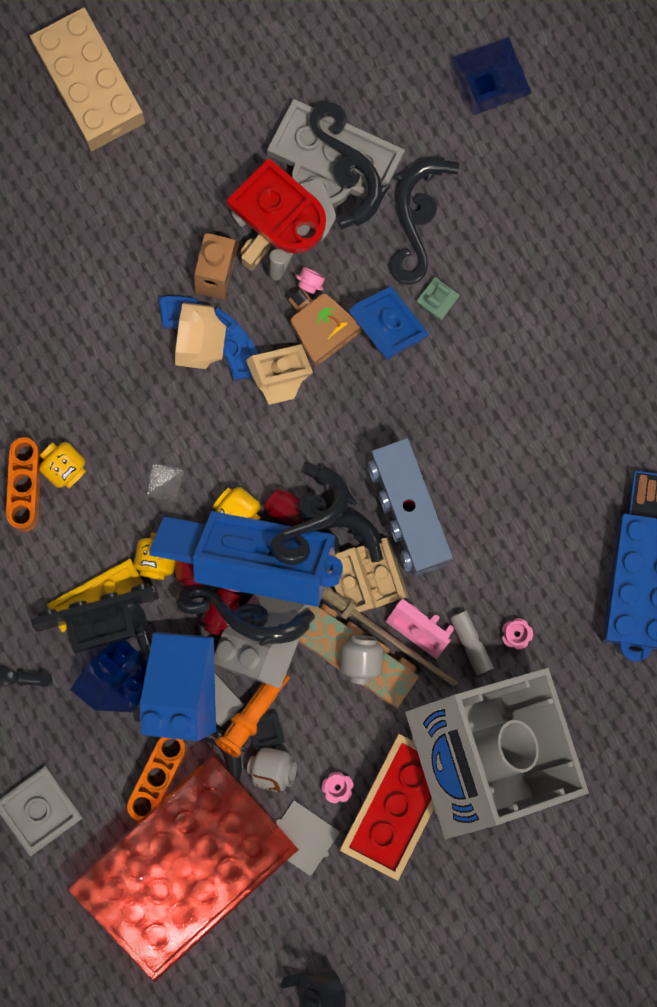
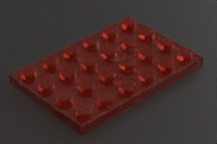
[67,754,299,982]

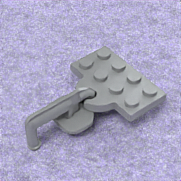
[267,99,405,281]

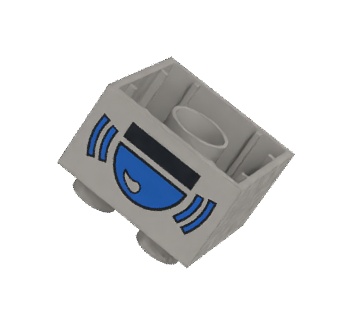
[405,668,589,839]

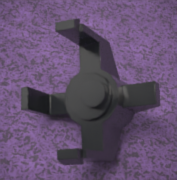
[280,970,346,1007]

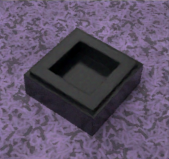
[250,711,285,751]

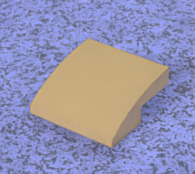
[331,537,409,617]

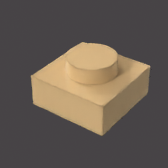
[241,234,271,271]

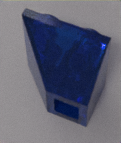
[452,37,532,115]
[70,640,148,712]

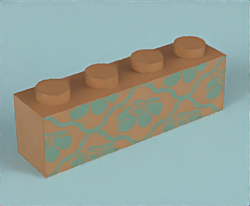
[298,603,419,709]

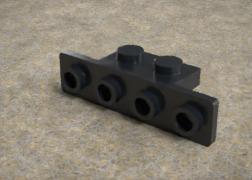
[31,584,159,654]

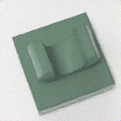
[416,277,460,322]

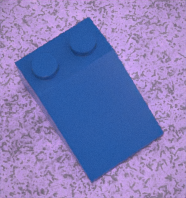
[140,632,216,741]

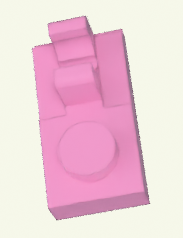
[386,598,454,659]

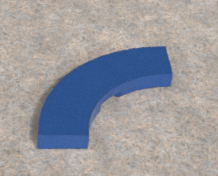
[159,296,258,381]

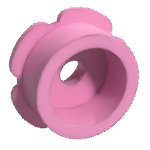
[296,267,326,294]
[502,618,533,650]
[322,772,353,803]

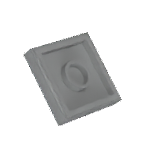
[0,766,83,857]

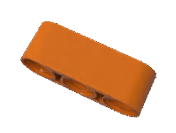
[6,437,42,532]
[127,737,187,821]

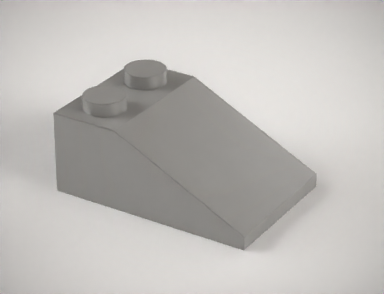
[214,594,312,689]

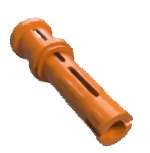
[215,673,290,758]

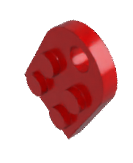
[226,158,326,254]

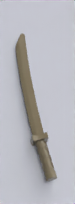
[322,587,458,687]

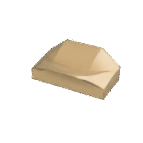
[175,302,226,369]
[246,344,313,405]

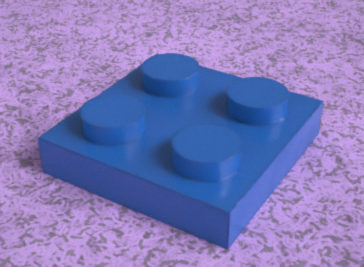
[349,286,429,360]

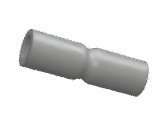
[450,611,494,676]

